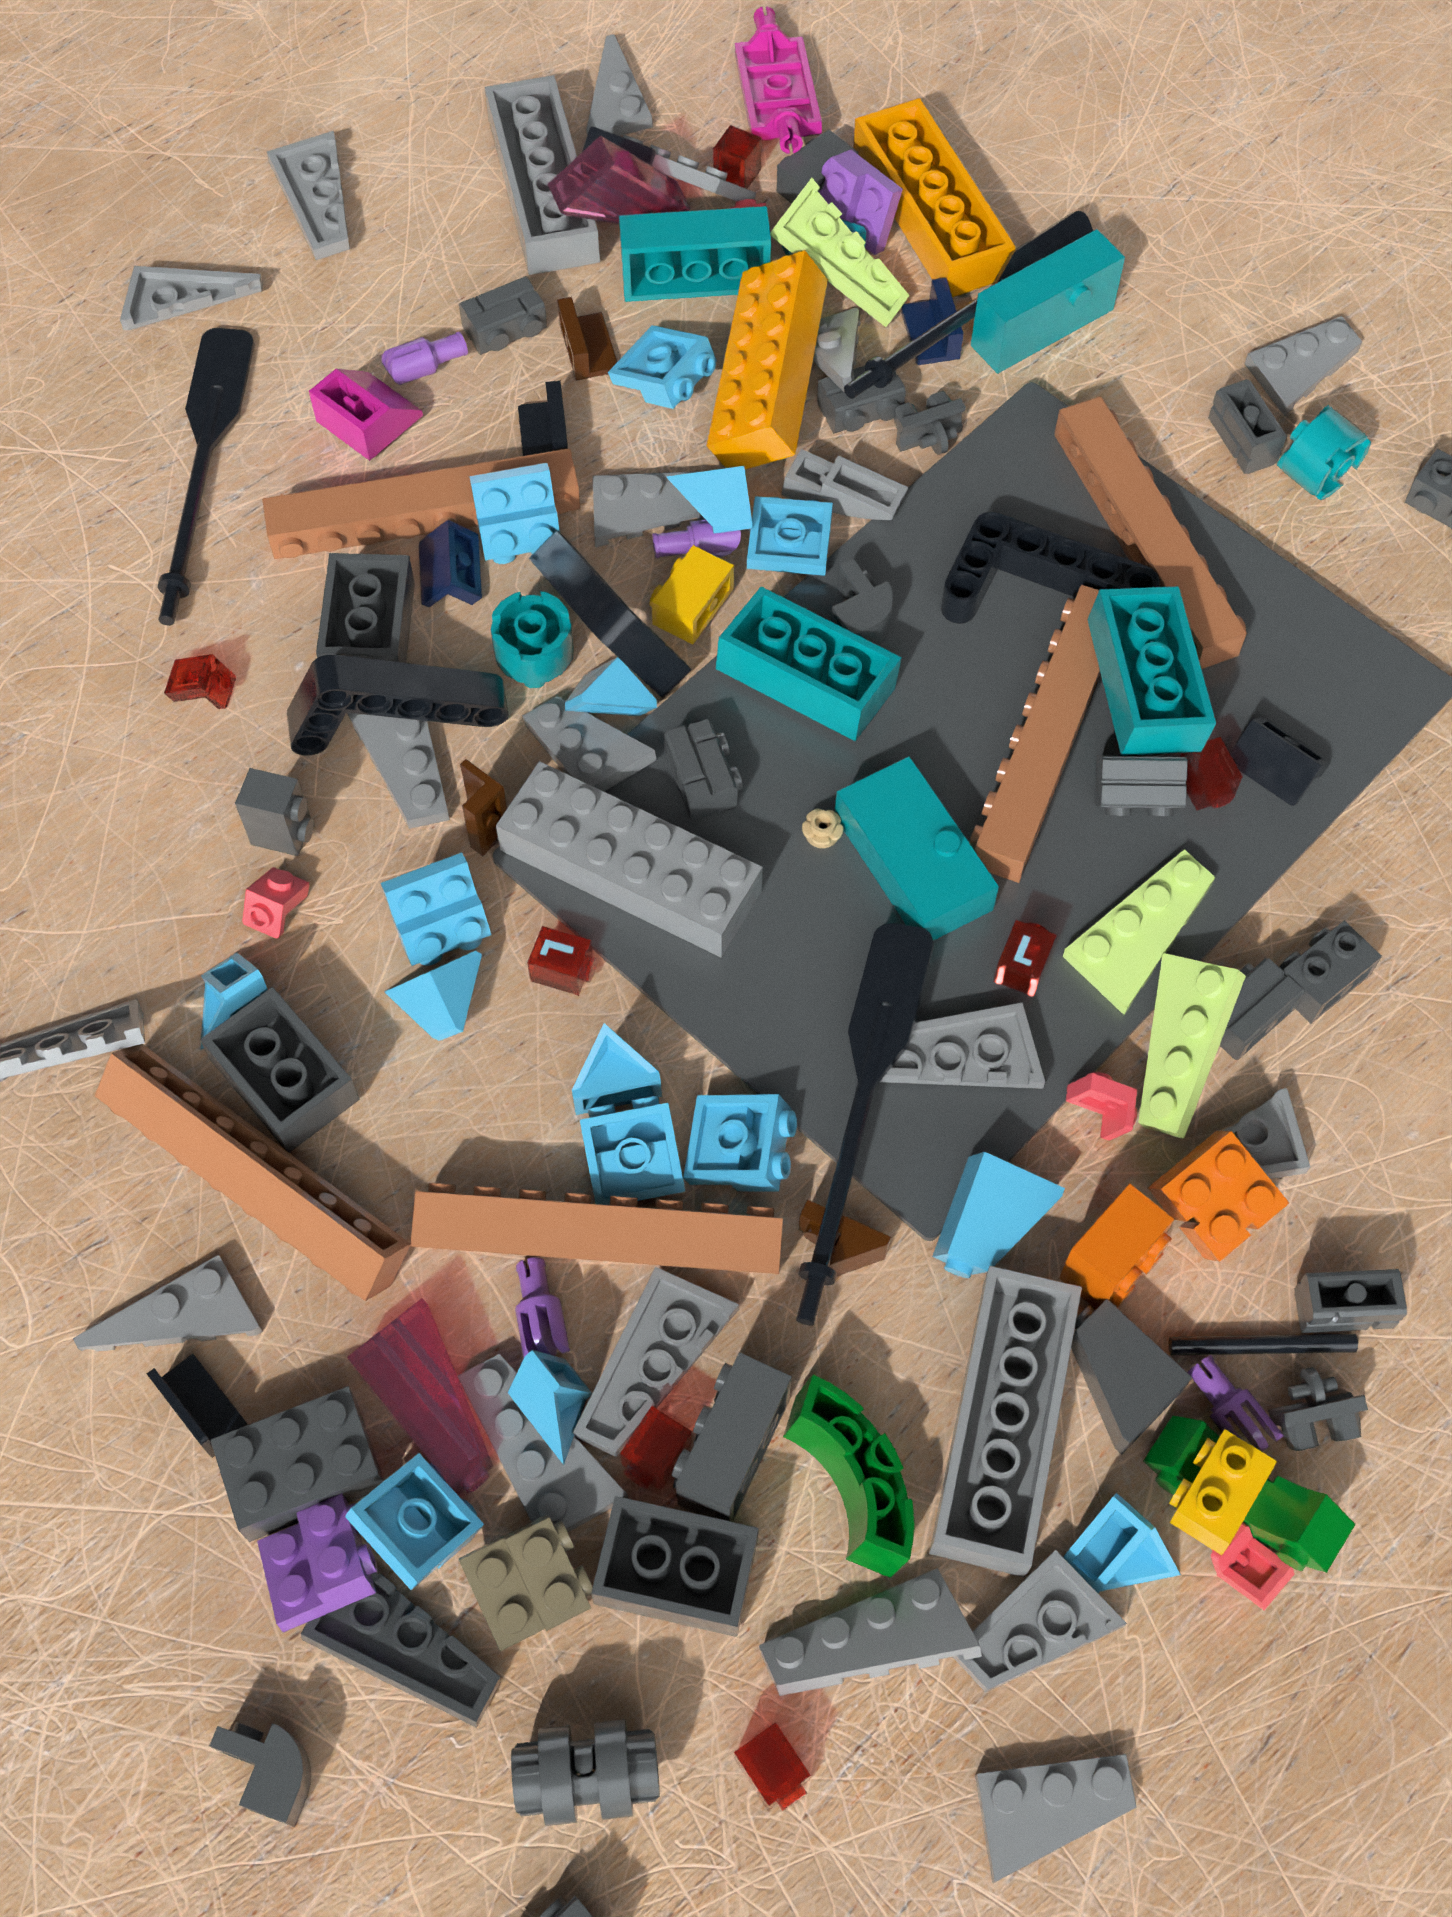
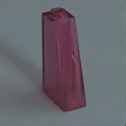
[547,136,691,224]
[347,1298,494,1495]

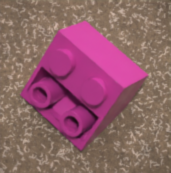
[309,368,423,461]

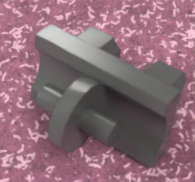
[894,391,966,455]
[1268,1367,1368,1451]

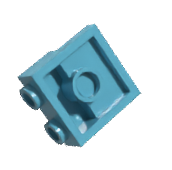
[608,325,717,409]
[469,463,560,564]
[747,496,833,576]
[381,852,491,966]
[683,1094,797,1192]
[580,1095,685,1205]
[345,1453,484,1590]

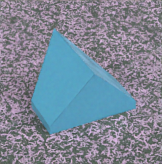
[667,466,752,534]
[565,657,657,716]
[384,951,482,1041]
[200,953,268,1050]
[572,1023,662,1115]
[508,1350,592,1465]
[1063,1493,1181,1593]

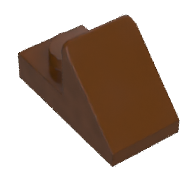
[798,1199,891,1277]

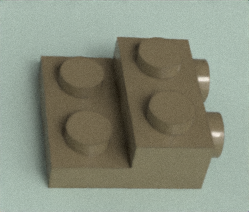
[458,1514,593,1652]

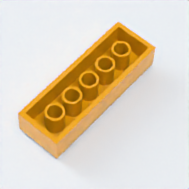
[853,98,1015,297]
[706,250,828,469]

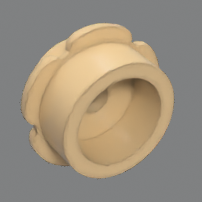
[802,809,844,848]

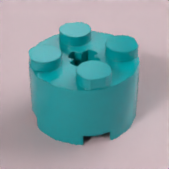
[1277,405,1371,500]
[490,591,574,688]

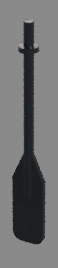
[844,211,1093,399]
[158,328,254,626]
[796,923,934,1326]

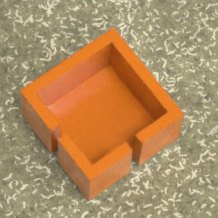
[1148,1131,1289,1262]
[1059,1184,1174,1309]

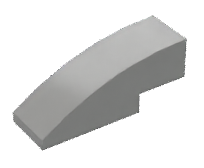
[781,449,908,520]

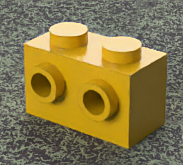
[649,545,734,645]
[1169,1429,1277,1555]

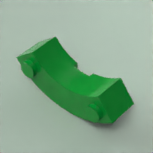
[783,1374,914,1578]
[1143,1416,1356,1573]

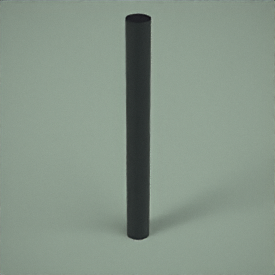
[1168,1334,1358,1355]

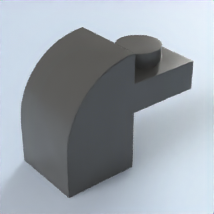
[831,559,893,645]
[209,1722,311,1827]

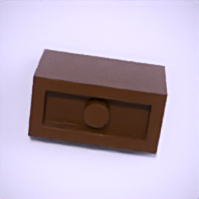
[557,297,617,381]
[460,759,507,856]

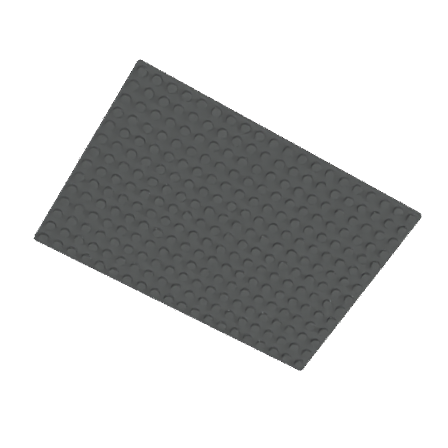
[492,382,1452,1241]

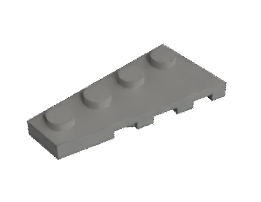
[759,1568,982,1696]

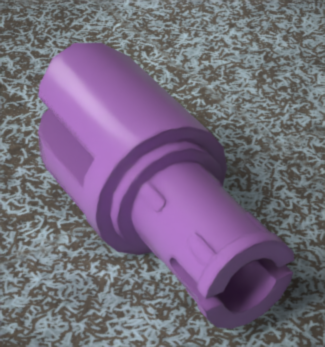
[381,331,468,385]
[652,519,741,559]
[515,1257,570,1357]
[1187,1355,1284,1452]

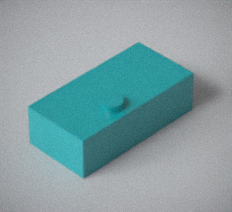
[619,206,771,302]
[971,229,1125,374]
[716,586,902,741]
[1087,586,1216,756]
[835,756,999,941]

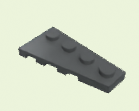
[301,1572,500,1728]

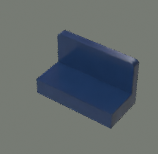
[901,278,963,365]
[419,520,482,608]

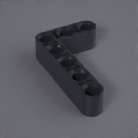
[941,512,1160,624]
[529,530,692,698]
[287,655,509,756]

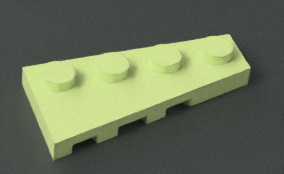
[770,178,910,327]
[1063,849,1215,1015]
[1138,953,1246,1139]

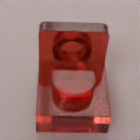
[164,654,236,709]

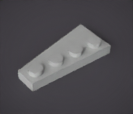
[267,131,350,260]
[623,134,756,201]
[593,469,747,547]
[347,713,450,829]
[0,999,145,1082]
[880,1003,1045,1089]
[573,1267,739,1457]
[458,1354,628,1532]

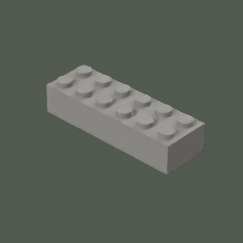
[485,75,600,275]
[496,761,763,958]
[929,1266,1082,1577]

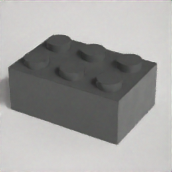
[316,553,415,663]
[200,987,360,1153]
[672,1352,792,1522]
[210,1386,384,1542]
[591,1496,759,1637]

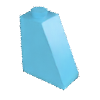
[932,1152,1065,1278]

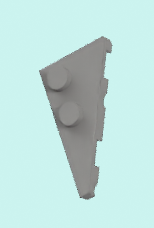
[586,34,653,136]
[120,266,263,330]
[813,307,861,392]
[1164,1088,1310,1179]
[73,1255,263,1352]

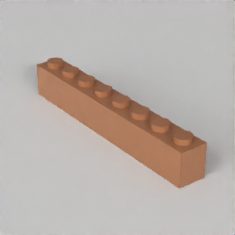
[1054,396,1247,669]
[262,449,580,560]
[969,585,1101,883]
[95,1044,411,1301]
[410,1183,783,1274]

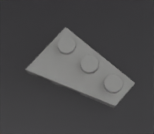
[1245,316,1362,416]
[523,696,657,791]
[953,1550,1127,1693]
[975,1754,1136,1883]

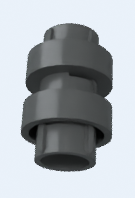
[511,1719,660,1826]

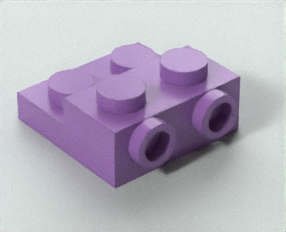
[819,150,903,255]
[257,1493,378,1632]

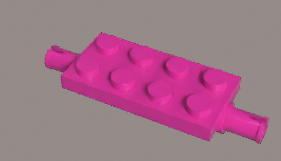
[735,6,822,154]

